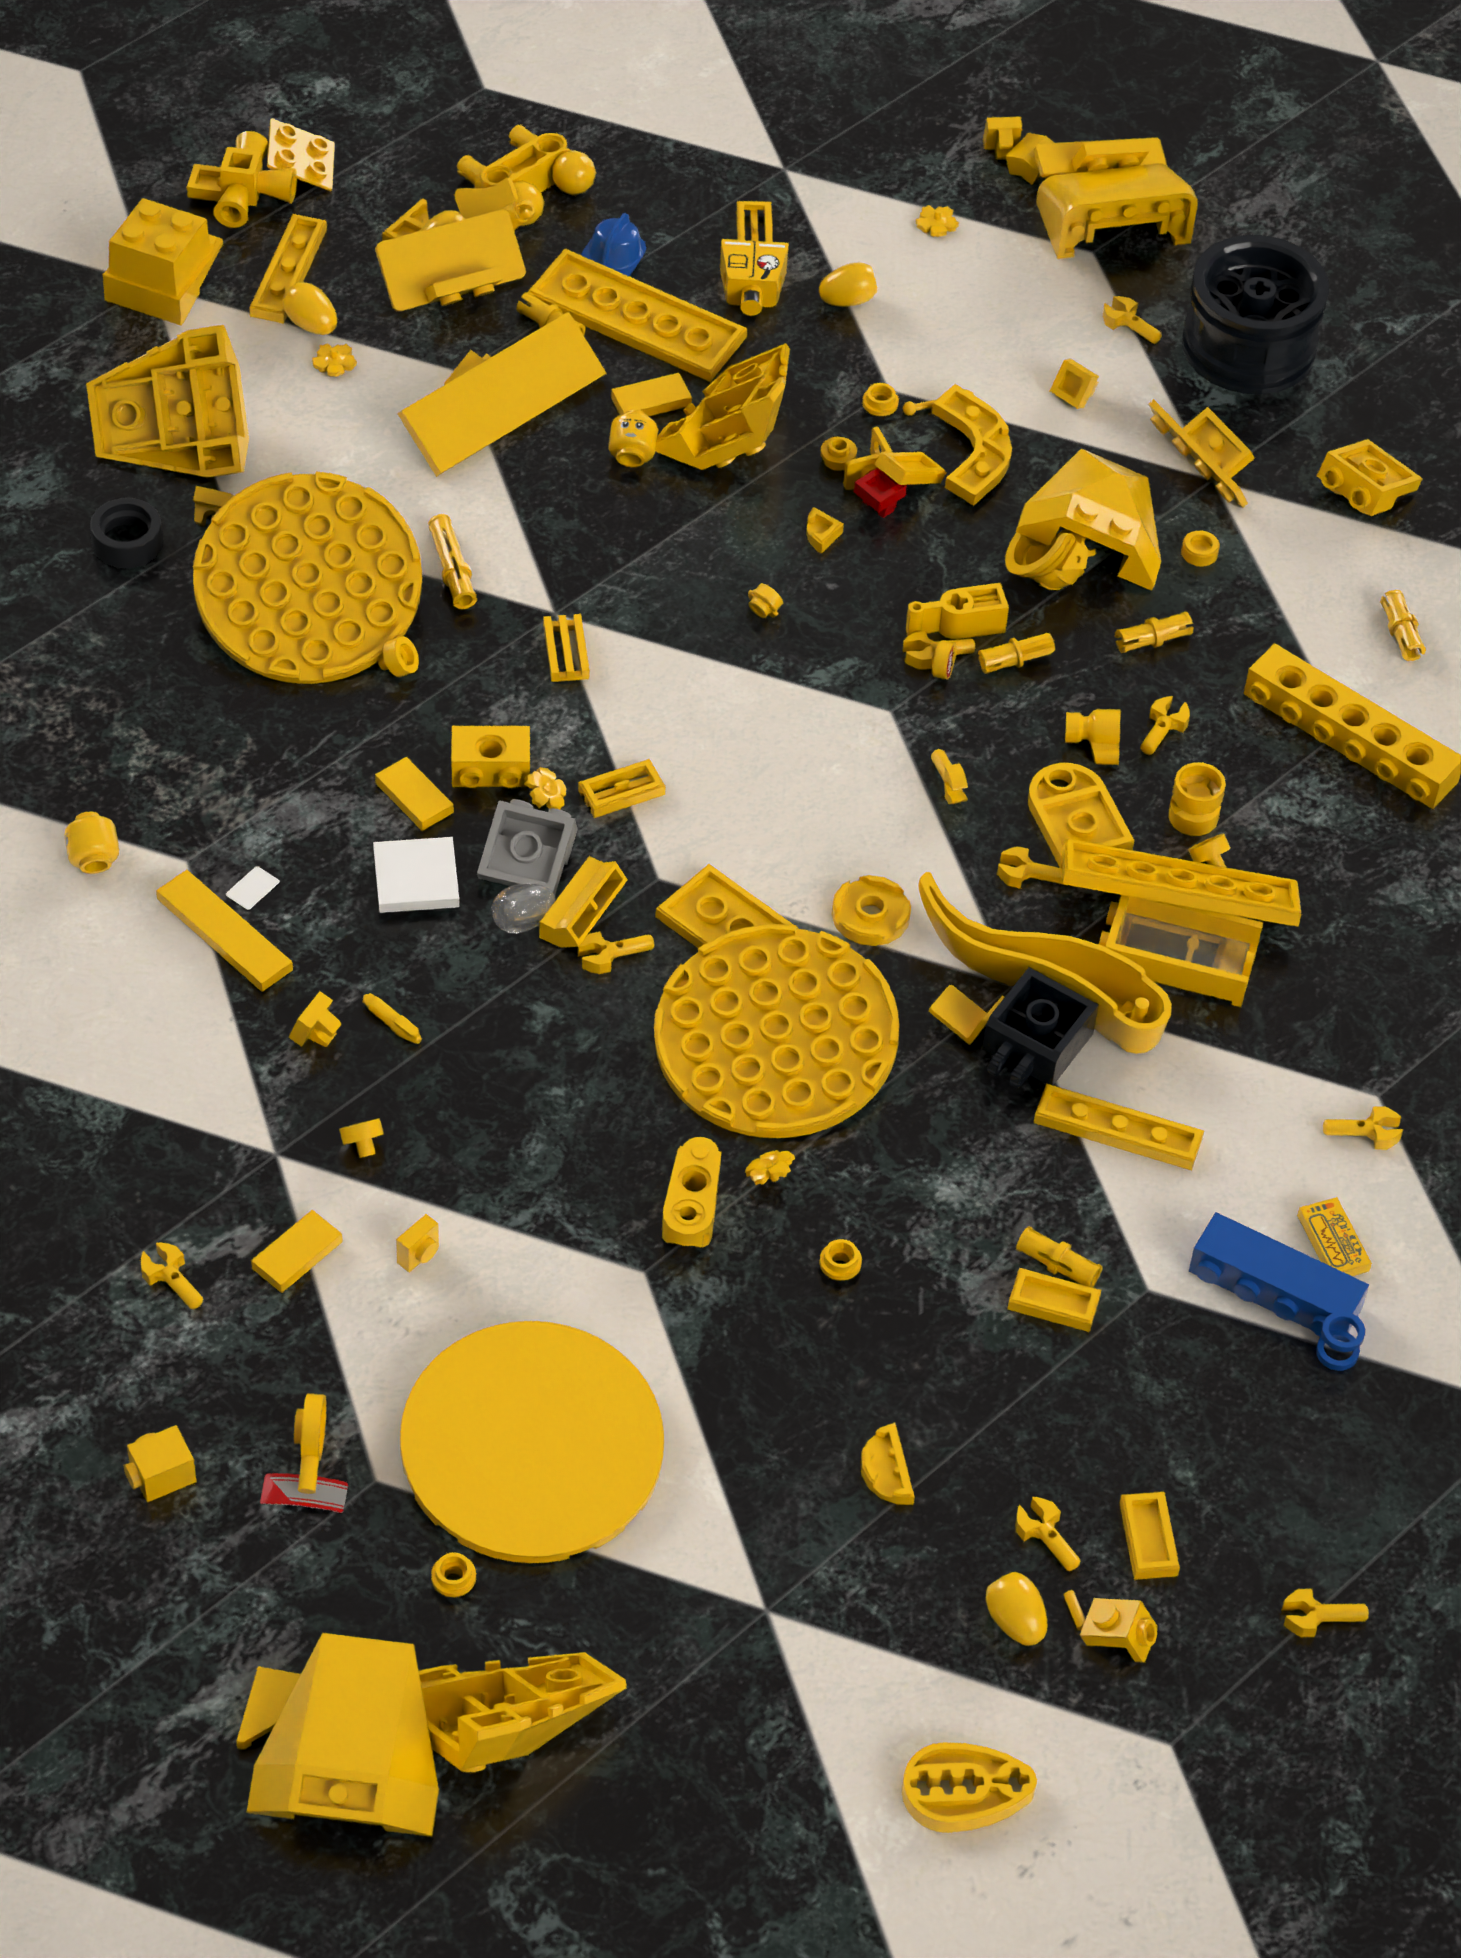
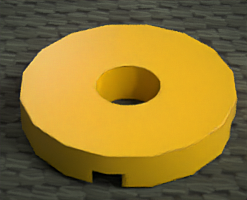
[831,875,911,946]

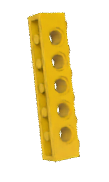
[1244,643,1461,809]

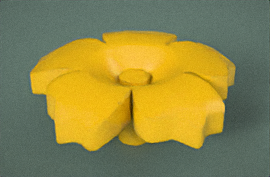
[916,205,959,237]
[312,343,357,377]
[524,767,567,809]
[745,1150,795,1185]

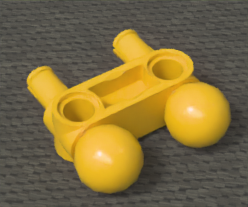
[457,125,596,226]

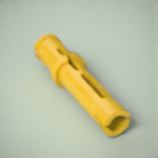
[428,514,477,609]

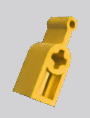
[906,583,1009,639]

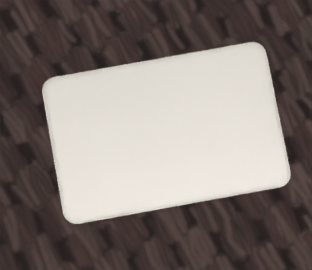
[226,866,280,910]

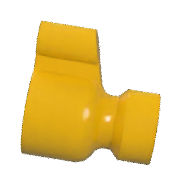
[1065,709,1120,765]

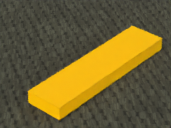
[249,214,327,324]
[156,869,293,992]
[1034,1083,1204,1171]

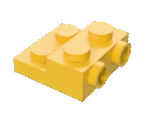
[1317,439,1423,516]

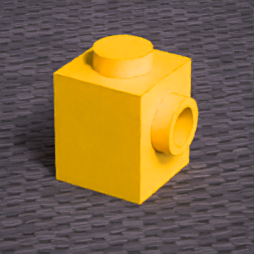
[124,1425,196,1502]

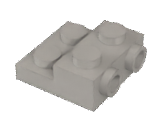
[477,799,578,897]

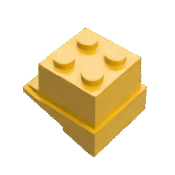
[103,198,223,326]

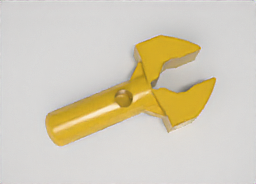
[1103,296,1162,344]
[902,631,975,670]
[1140,696,1190,755]
[931,749,968,804]
[997,847,1064,888]
[578,932,654,974]
[1323,1106,1403,1150]
[141,1242,203,1309]
[1015,1497,1081,1571]
[1282,1589,1369,1637]

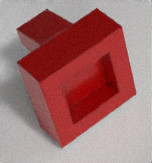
[854,467,907,518]

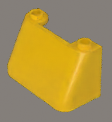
[1036,163,1198,259]

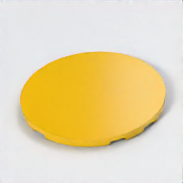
[193,471,422,684]
[654,924,899,1138]
[400,1321,664,1563]

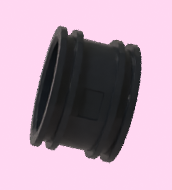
[1182,235,1329,394]

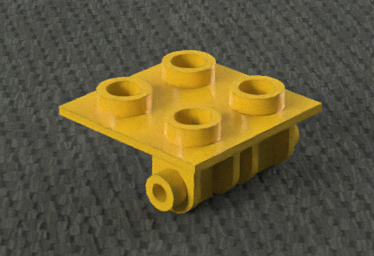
[267,118,334,191]

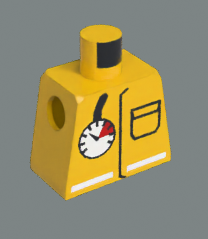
[720,239,788,316]

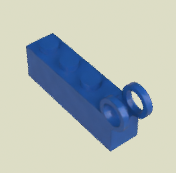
[1189,1212,1369,1371]

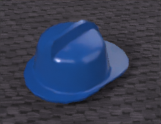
[581,213,646,276]

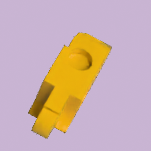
[662,1137,721,1248]

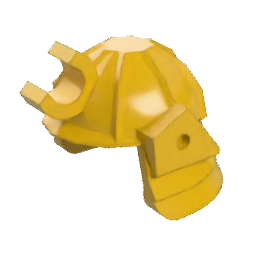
[1005,529,1096,590]

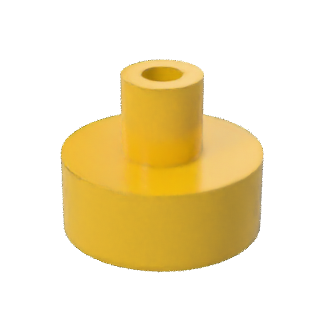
[378,636,419,677]
[1188,833,1230,867]
[339,1118,384,1158]

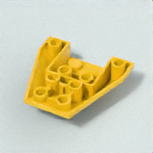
[247,1633,439,1837]

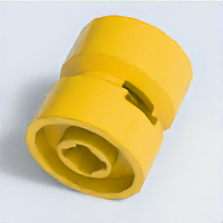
[1168,763,1226,836]

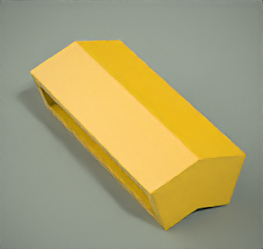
[539,856,628,948]

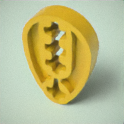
[902,1742,1037,1833]

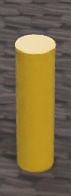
[1063,1590,1086,1631]

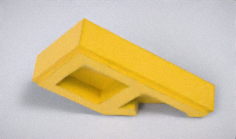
[382,199,430,241]
[237,1666,301,1750]

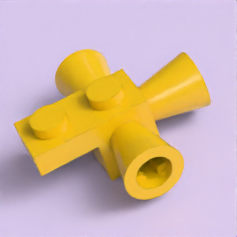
[187,131,297,228]

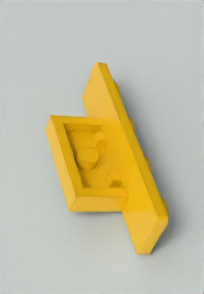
[1034,138,1167,178]
[1148,399,1255,508]

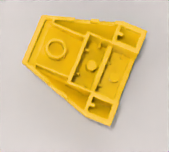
[86,325,249,478]
[655,343,790,470]
[1015,448,1161,591]
[419,1652,626,1772]

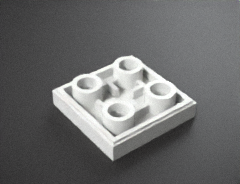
[373,837,459,913]

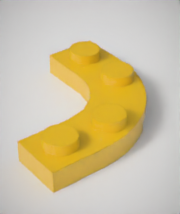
[932,384,1012,506]

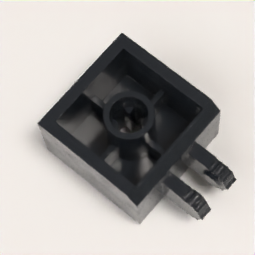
[982,967,1099,1089]

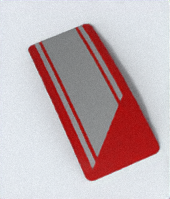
[260,1473,348,1513]

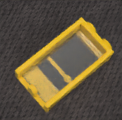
[1099,895,1263,1007]

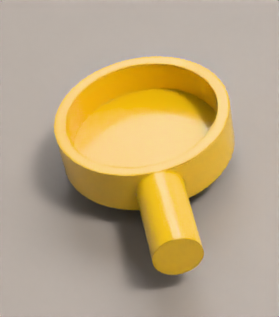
[294,1394,326,1494]

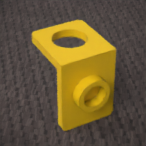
[843,427,893,490]
[929,985,1004,1045]

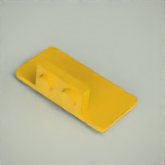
[375,209,526,312]

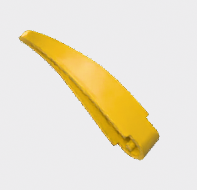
[918,872,1172,1054]

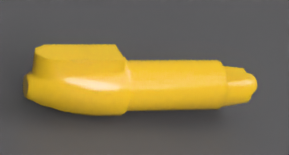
[363,993,422,1044]

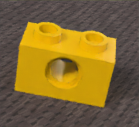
[451,726,530,788]

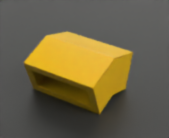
[1005,133,1054,185]

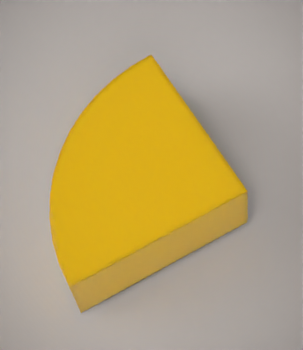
[806,507,844,554]

